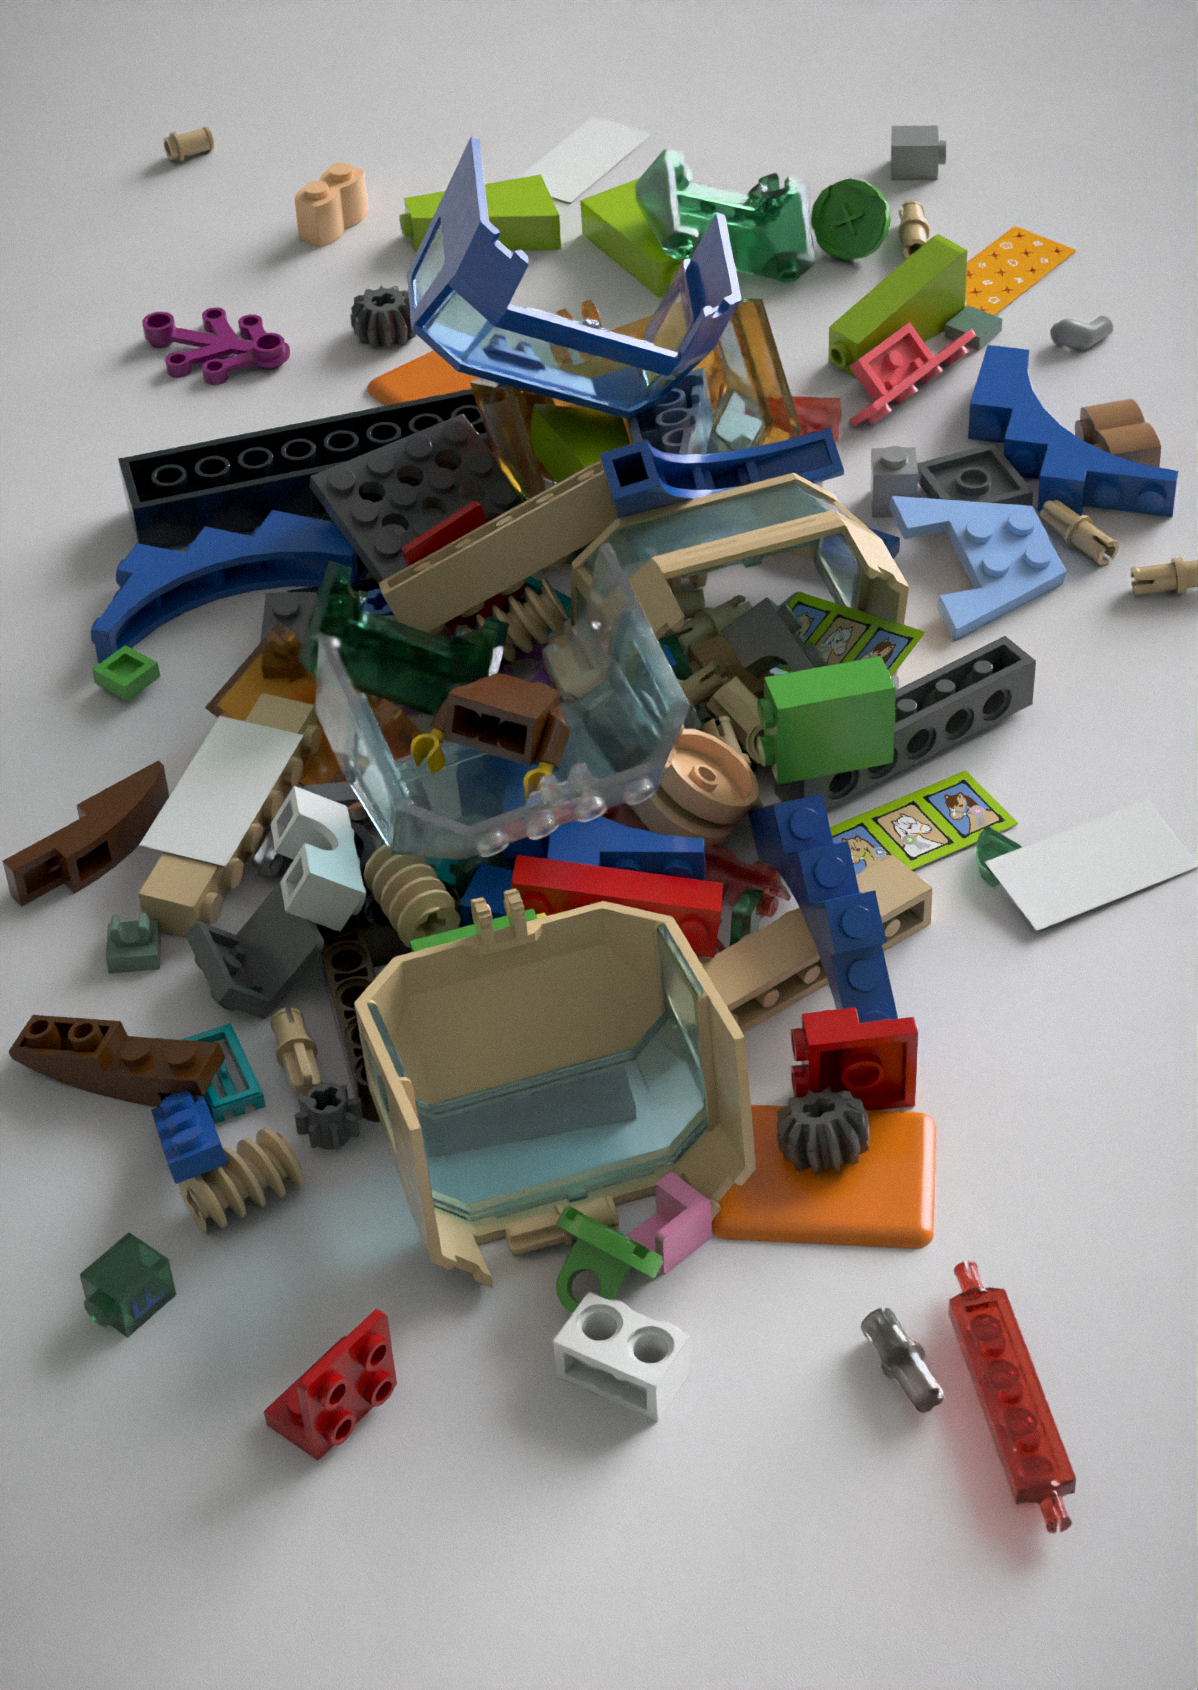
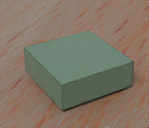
[944,305,1003,350]

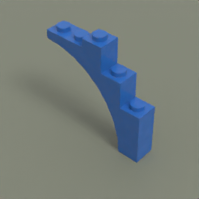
[968,345,1179,517]
[600,428,844,518]
[91,510,369,664]
[456,746,706,881]
[748,794,898,1023]

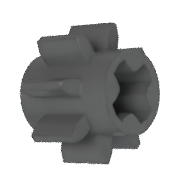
[294,1083,363,1150]

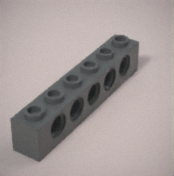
[775,636,1036,810]

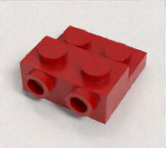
[791,1007,918,1110]

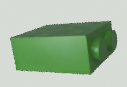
[757,656,896,785]

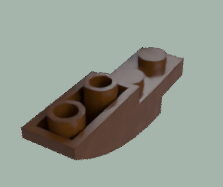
[2,760,169,907]
[8,1015,226,1107]

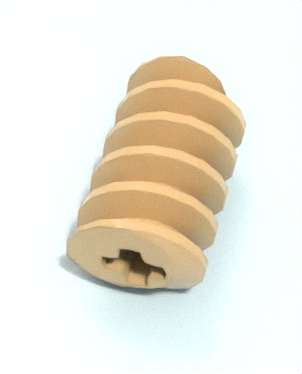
[464,577,569,671]
[363,838,461,948]
[178,1128,305,1233]

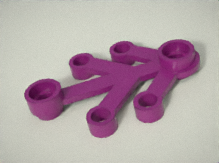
[142,307,290,385]

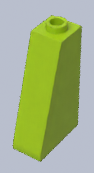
[399,174,561,252]
[580,175,692,298]
[828,234,968,379]
[528,404,630,483]

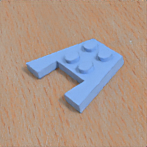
[889,496,1066,642]

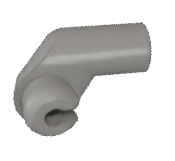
[1050,316,1113,351]

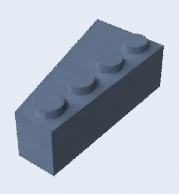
[625,368,714,454]

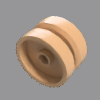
[630,728,759,855]

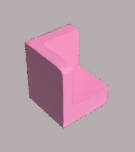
[627,1171,712,1275]

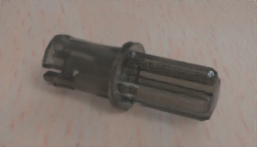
[860,1308,944,1413]

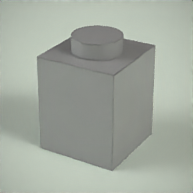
[891,125,946,180]
[870,446,918,518]

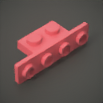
[849,322,977,427]

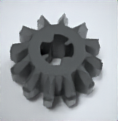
[350,286,416,349]
[776,1087,870,1175]

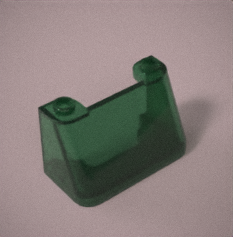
[635,148,816,283]
[300,560,509,717]

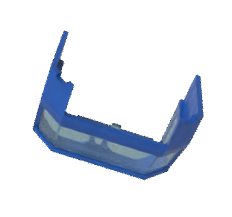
[407,137,742,419]

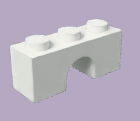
[271,786,366,932]

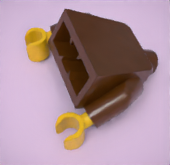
[411,674,570,808]

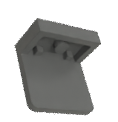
[185,882,324,1019]

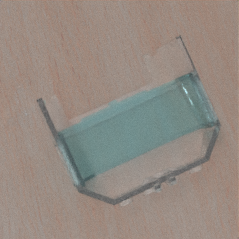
[315,542,690,860]

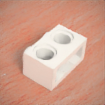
[553,1291,692,1422]

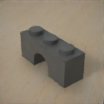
[720,597,828,679]

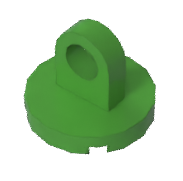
[810,179,891,260]
[555,1206,664,1313]

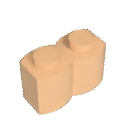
[294,163,368,247]

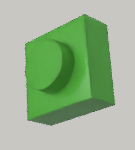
[92,645,160,701]

